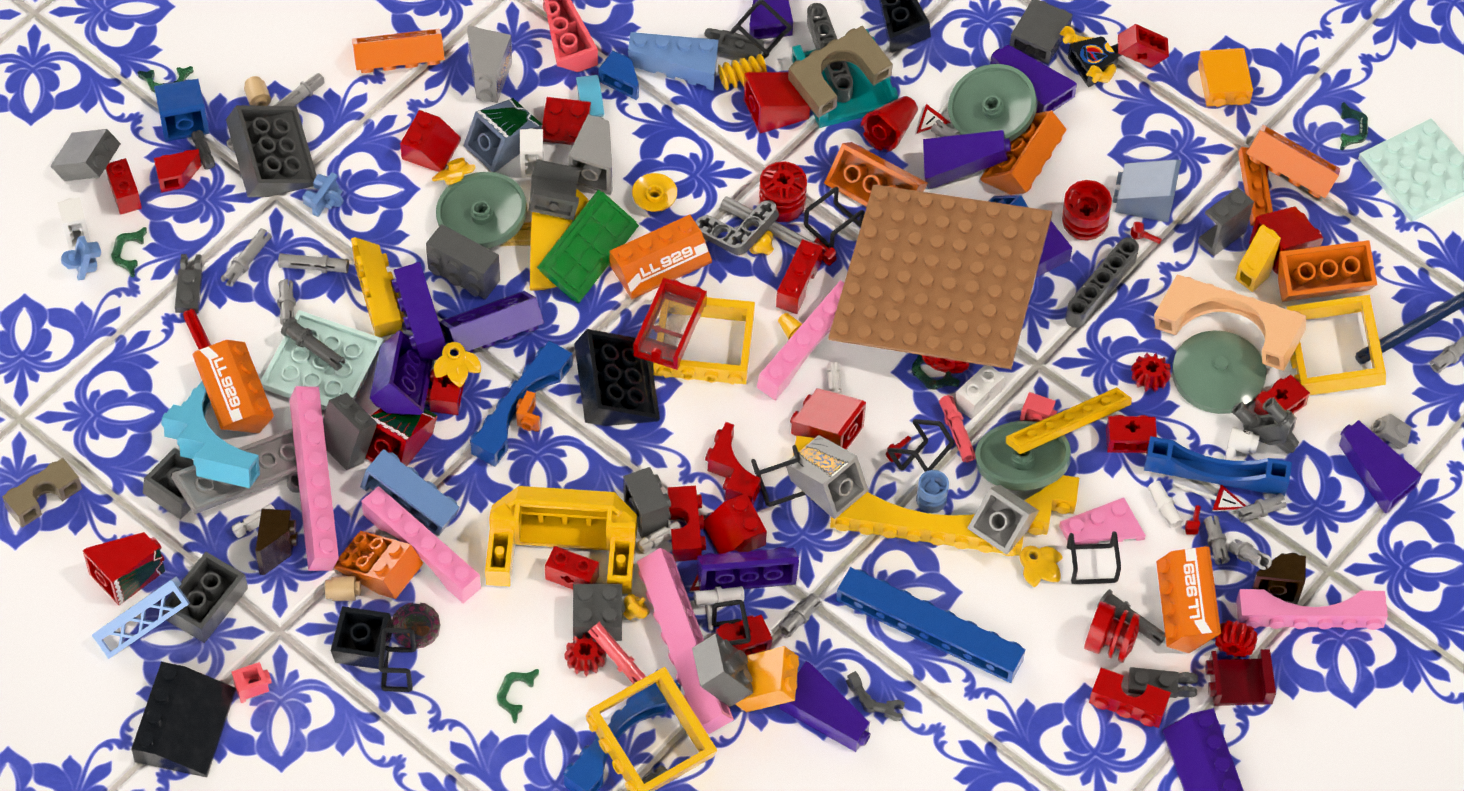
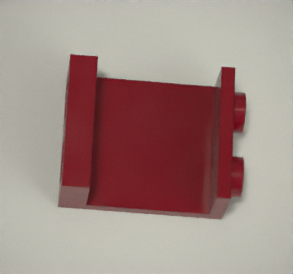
[1205,649,1276,706]

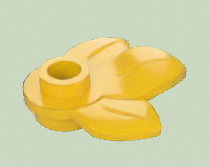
[432,158,476,185]
[434,342,481,387]
[1020,545,1063,587]

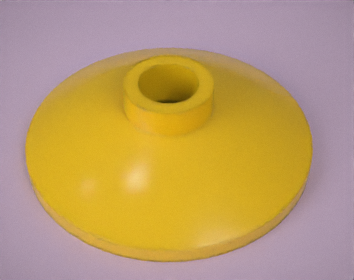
[632,173,677,212]

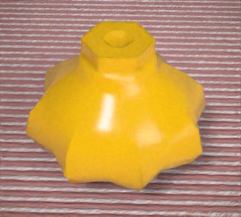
[749,230,774,256]
[623,593,650,620]

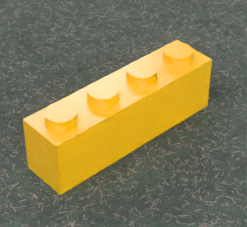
[351,237,405,337]

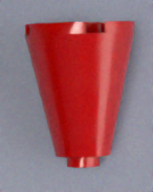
[861,96,918,152]

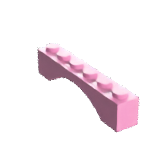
[757,280,844,401]
[361,486,481,604]
[1236,589,1388,630]

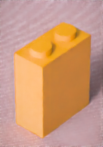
[1198,48,1253,107]
[735,646,799,712]

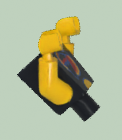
[1059,26,1122,88]

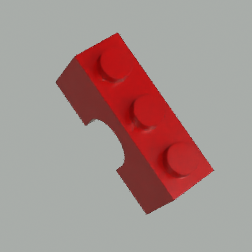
[776,239,823,314]
[667,485,706,562]
[1089,667,1171,728]

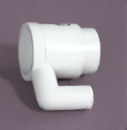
[1224,426,1260,461]

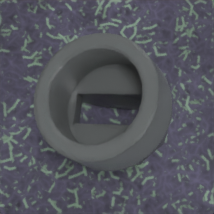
[287,472,299,493]

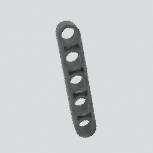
[807,3,853,102]
[1065,237,1139,328]

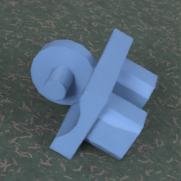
[303,172,344,217]
[61,236,101,281]

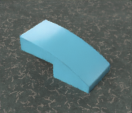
[576,75,604,117]

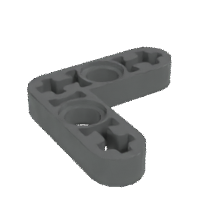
[696,200,779,255]

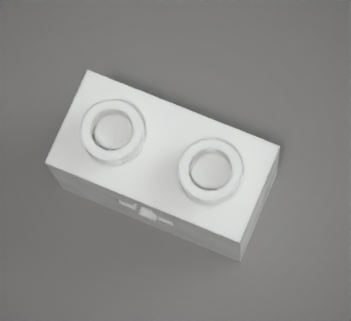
[520,128,544,178]
[57,197,91,250]
[955,365,1005,420]

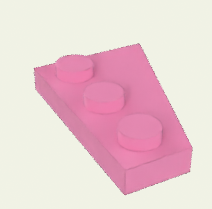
[1059,497,1146,545]

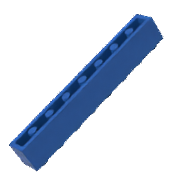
[836,567,1026,683]

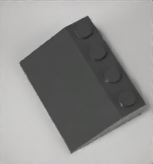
[226,105,317,197]

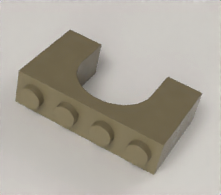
[788,25,893,118]

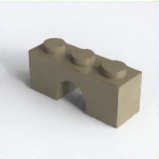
[2,458,82,528]

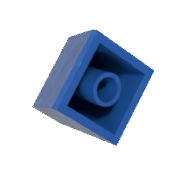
[154,78,209,142]

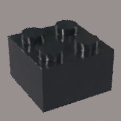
[330,606,394,669]

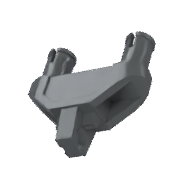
[1232,397,1299,453]

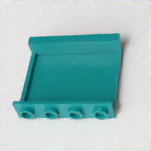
[791,29,898,128]

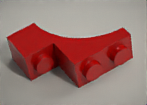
[705,422,761,505]

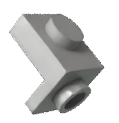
[1372,413,1412,449]

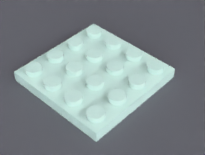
[1358,118,1464,222]
[261,310,384,411]

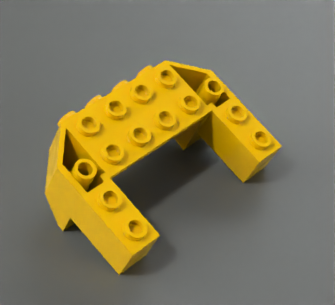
[485,486,637,594]

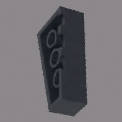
[879,0,931,53]

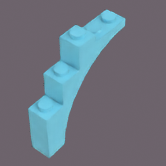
[161,381,260,488]

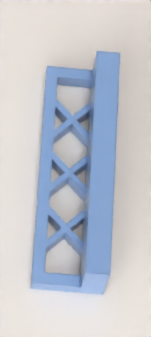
[92,576,190,659]

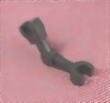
[846,671,905,721]

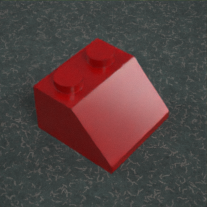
[400,110,461,172]
[704,493,767,554]

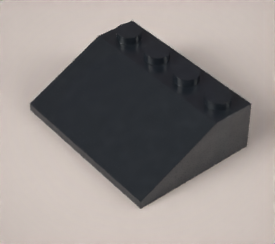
[574,329,660,426]
[131,661,236,778]

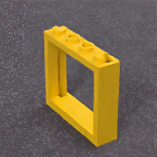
[1286,295,1386,396]
[653,297,755,385]
[586,667,718,791]

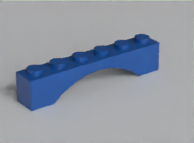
[470,341,573,467]
[1144,436,1292,497]
[563,669,681,791]

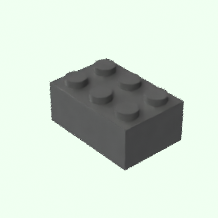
[426,224,501,300]
[163,551,248,643]

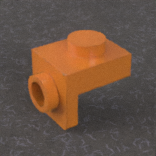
[516,391,541,432]

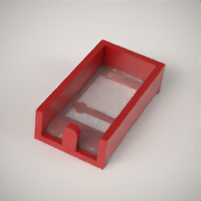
[634,277,707,370]

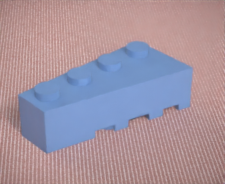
[628,32,718,91]
[360,449,460,536]

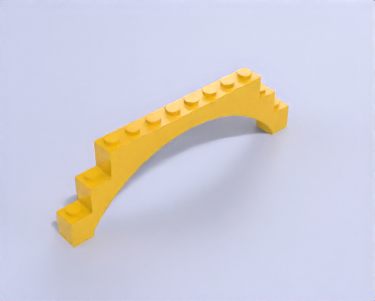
[793,436,1079,556]

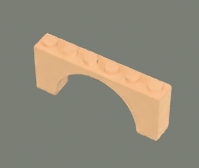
[1154,274,1306,371]

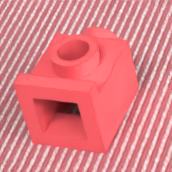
[1020,392,1058,422]
[231,662,272,703]

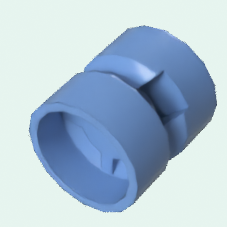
[916,470,949,513]

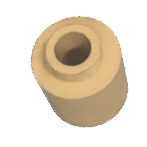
[244,76,271,106]
[325,576,361,601]

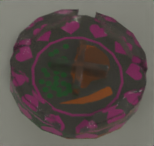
[392,602,441,649]

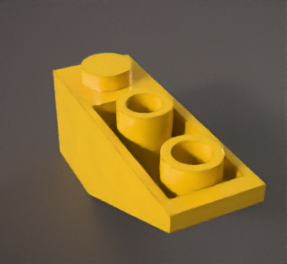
[1235,225,1281,292]

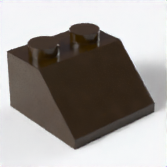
[255,509,298,575]
[1251,553,1306,604]

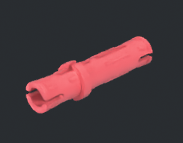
[939,395,976,462]
[588,621,646,684]

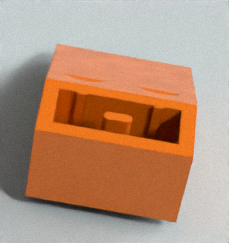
[334,531,423,599]

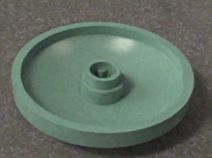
[948,64,1037,142]
[436,172,527,249]
[1172,330,1266,414]
[975,421,1071,490]

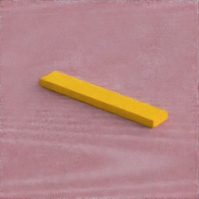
[1006,387,1132,454]

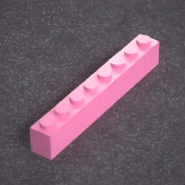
[289,386,339,571]
[637,548,734,734]

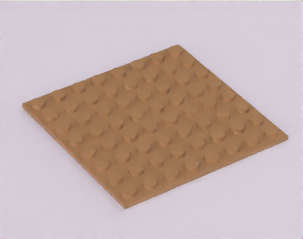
[828,184,1053,369]

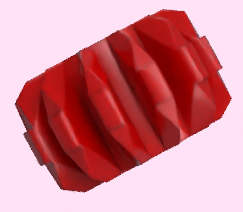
[1131,352,1171,392]
[1215,620,1258,658]
[564,633,606,677]

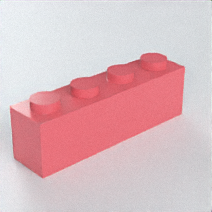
[543,0,598,72]

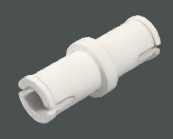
[1147,481,1184,528]
[694,586,744,607]

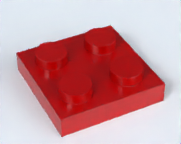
[542,97,591,145]

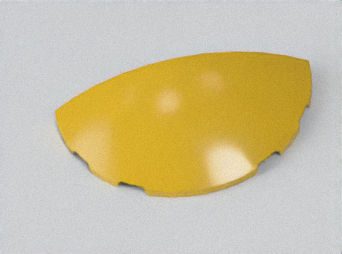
[530,189,589,291]

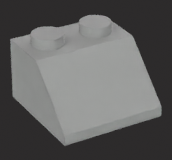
[967,485,1039,555]

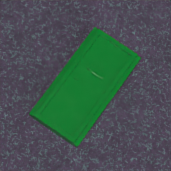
[537,190,639,303]

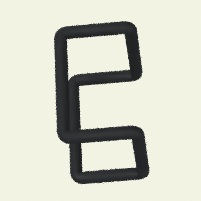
[730,0,792,59]
[804,187,865,248]
[888,419,954,472]
[751,445,806,507]
[1066,531,1121,584]
[712,600,751,645]
[378,628,416,692]

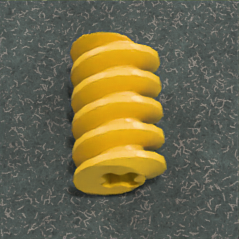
[718,54,767,91]

